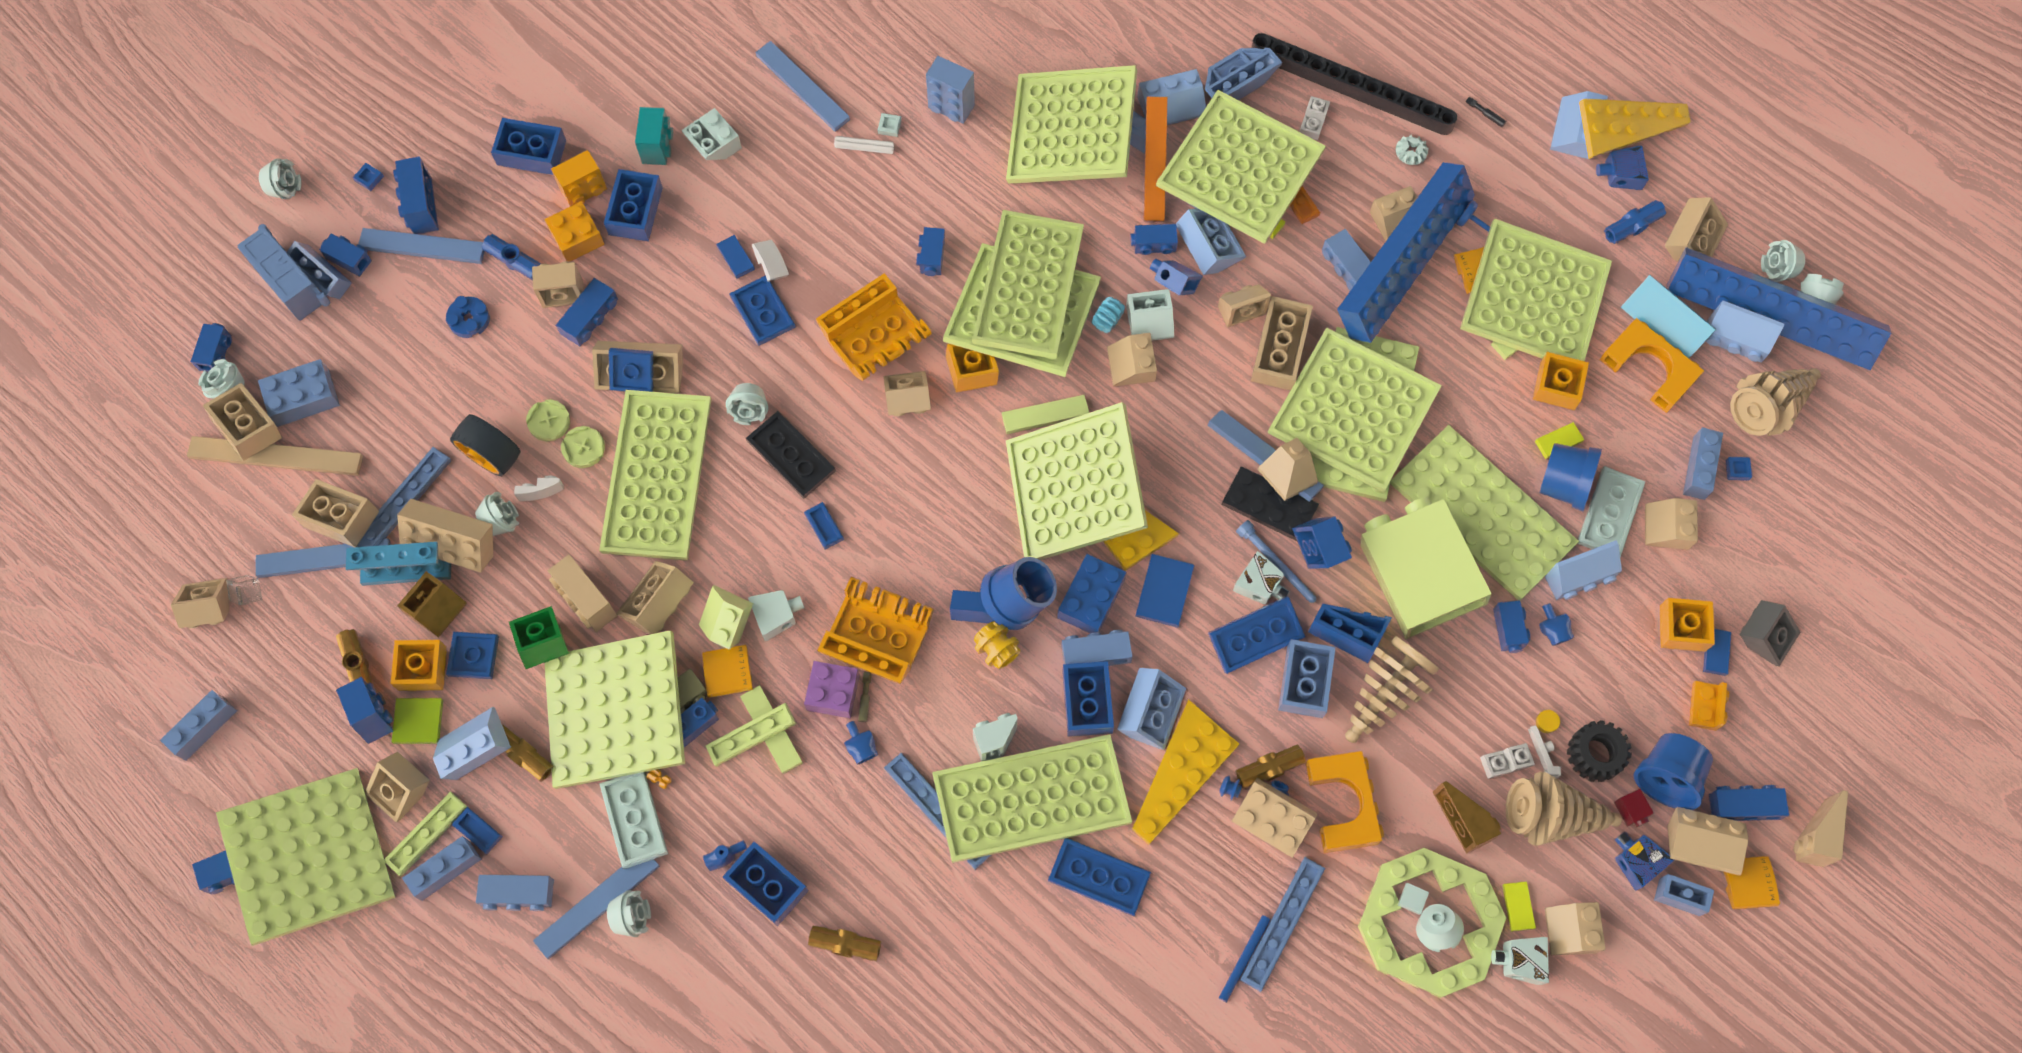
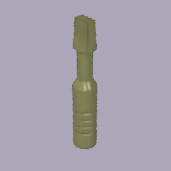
[858,672,871,722]

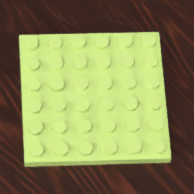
[1006,65,1137,184]
[1156,90,1326,244]
[1460,219,1612,361]
[943,243,1101,377]
[1268,328,1442,493]
[1006,402,1148,560]
[545,631,685,789]
[216,768,396,946]

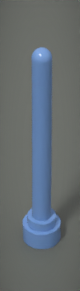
[1236,520,1316,603]

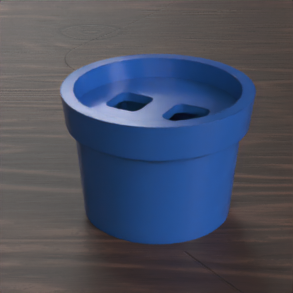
[1539,443,1602,512]
[980,557,1057,630]
[1633,733,1713,810]

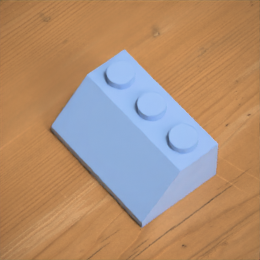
[1137,69,1206,125]
[1550,91,1608,160]
[1176,208,1246,275]
[1705,301,1784,363]
[1545,540,1622,600]
[1117,668,1186,750]
[433,707,511,780]

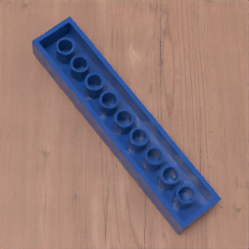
[1337,162,1475,343]
[1667,247,1892,370]

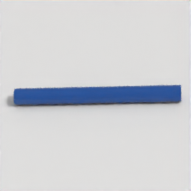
[1219,915,1270,1003]

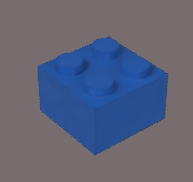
[336,677,393,744]

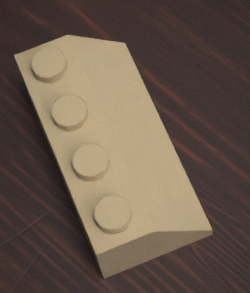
[592,341,683,393]

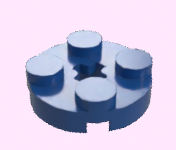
[446,296,490,338]

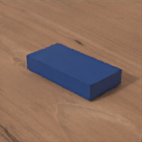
[716,235,755,279]
[804,502,844,550]
[1703,629,1731,676]
[452,807,503,854]

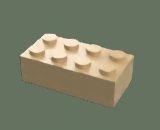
[1251,296,1313,391]
[397,499,493,573]

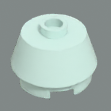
[259,158,301,200]
[1761,240,1805,282]
[1800,274,1844,304]
[198,359,245,399]
[725,383,768,425]
[475,492,520,536]
[607,890,651,937]
[1416,904,1464,952]

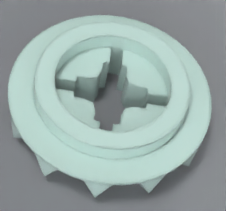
[1396,134,1429,165]

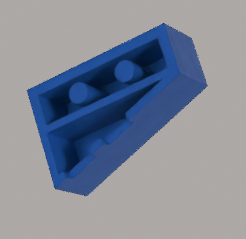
[1308,604,1392,663]

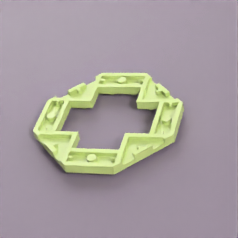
[1358,848,1506,998]

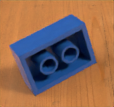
[491,118,567,175]
[393,156,439,234]
[604,169,663,241]
[1292,516,1352,569]
[1057,554,1127,633]
[1062,661,1114,737]
[723,841,809,927]

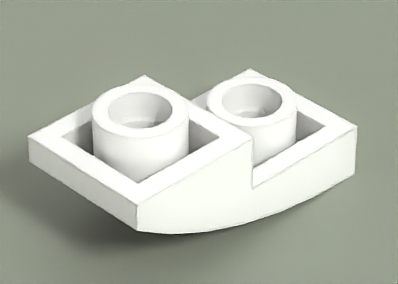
[1299,96,1330,140]
[752,240,789,281]
[514,475,564,502]
[1480,743,1535,779]

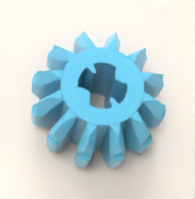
[1092,297,1125,333]

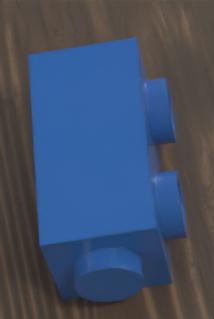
[1130,224,1178,255]
[916,227,945,276]
[319,233,372,277]
[190,323,232,372]
[950,590,994,623]
[1493,600,1530,653]
[681,698,719,747]

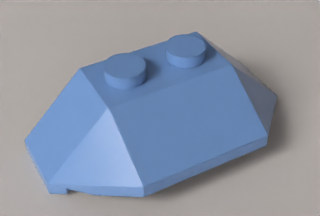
[1205,48,1282,100]

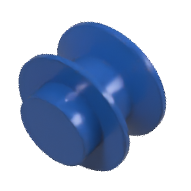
[1219,775,1242,801]

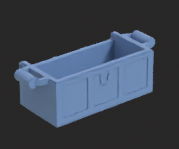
[237,224,330,321]

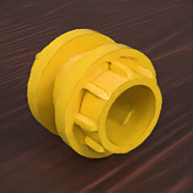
[974,621,1020,669]

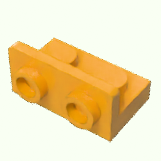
[1689,681,1729,731]

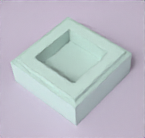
[878,113,902,137]
[1398,883,1429,915]

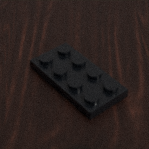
[746,411,836,499]
[1221,466,1319,541]

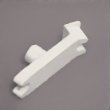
[1528,725,1561,779]

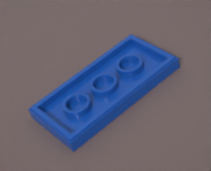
[1208,596,1305,674]
[1048,838,1151,917]

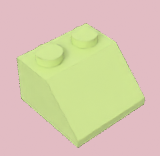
[699,585,753,649]

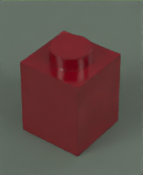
[1614,789,1654,827]

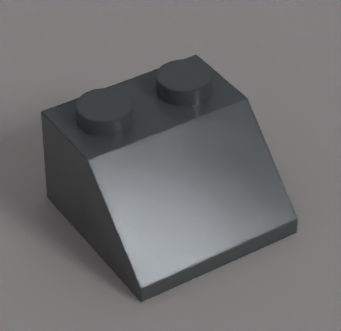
[1740,600,1801,667]

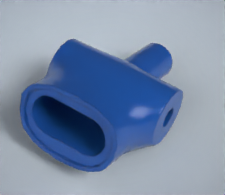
[1539,603,1574,646]
[844,721,878,765]
[703,840,747,871]

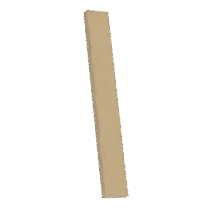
[187,436,363,476]

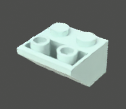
[682,108,742,160]
[1126,289,1174,341]
[973,713,1018,762]

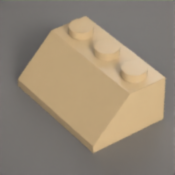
[1665,197,1728,261]
[616,561,694,634]
[1667,807,1748,875]

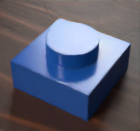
[353,163,384,191]
[1725,457,1752,481]

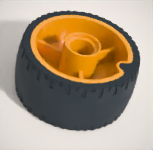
[450,414,521,477]

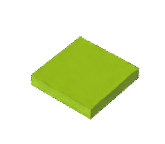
[391,698,443,744]

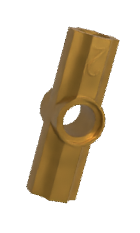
[336,629,374,686]
[502,724,554,782]
[1235,744,1306,789]
[808,925,882,961]

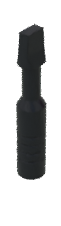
[1466,97,1507,128]

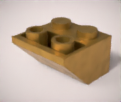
[397,571,467,638]

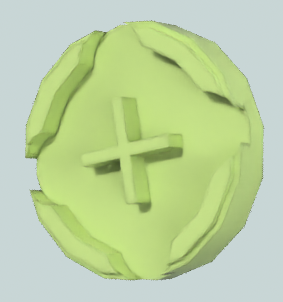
[526,399,570,442]
[561,426,605,468]

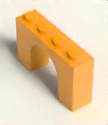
[1599,318,1704,413]
[1305,751,1384,853]

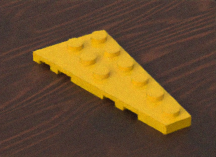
[1579,99,1691,159]
[1103,510,1179,571]
[1132,699,1240,845]

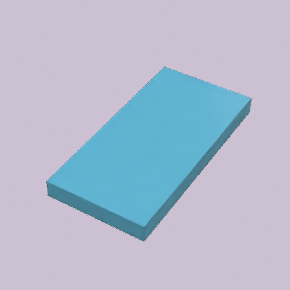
[1621,275,1716,358]

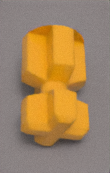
[647,769,671,789]

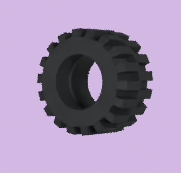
[1567,720,1632,782]

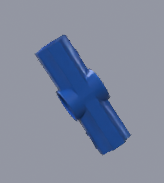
[1604,200,1666,244]
[482,234,541,281]

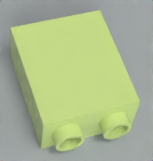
[1361,497,1492,639]

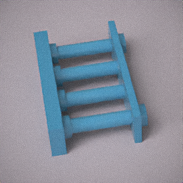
[346,542,451,586]

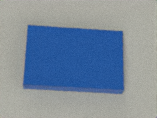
[729,275,796,346]
[1135,554,1194,628]

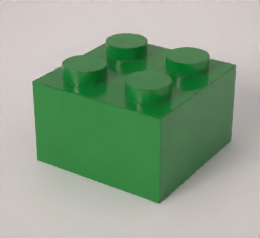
[509,606,569,669]

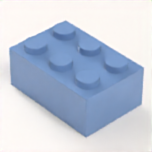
[926,56,975,124]
[258,359,340,427]
[1278,639,1336,719]

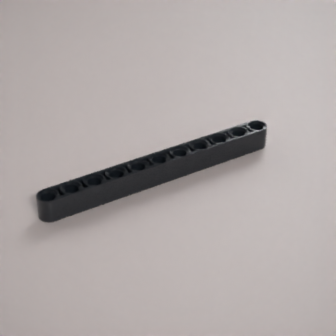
[1251,33,1457,135]

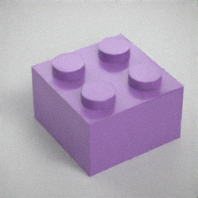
[804,661,860,719]

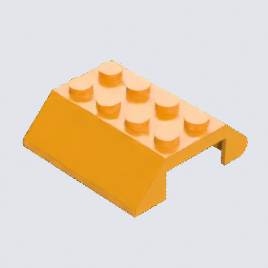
[816,273,932,381]
[817,576,934,684]

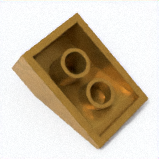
[1433,781,1501,854]

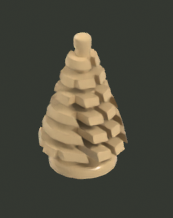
[1730,368,1821,436]
[1345,636,1439,743]
[1506,772,1622,846]

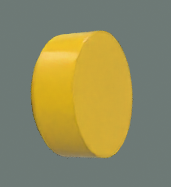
[1536,710,1560,733]

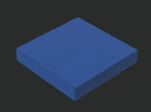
[609,348,653,392]
[446,632,499,679]

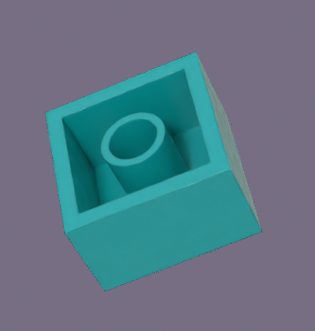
[635,107,673,165]

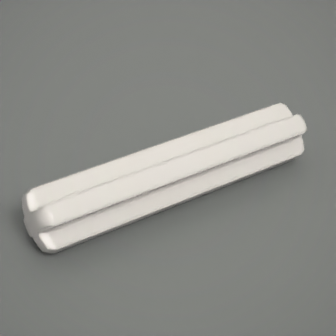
[834,136,894,154]

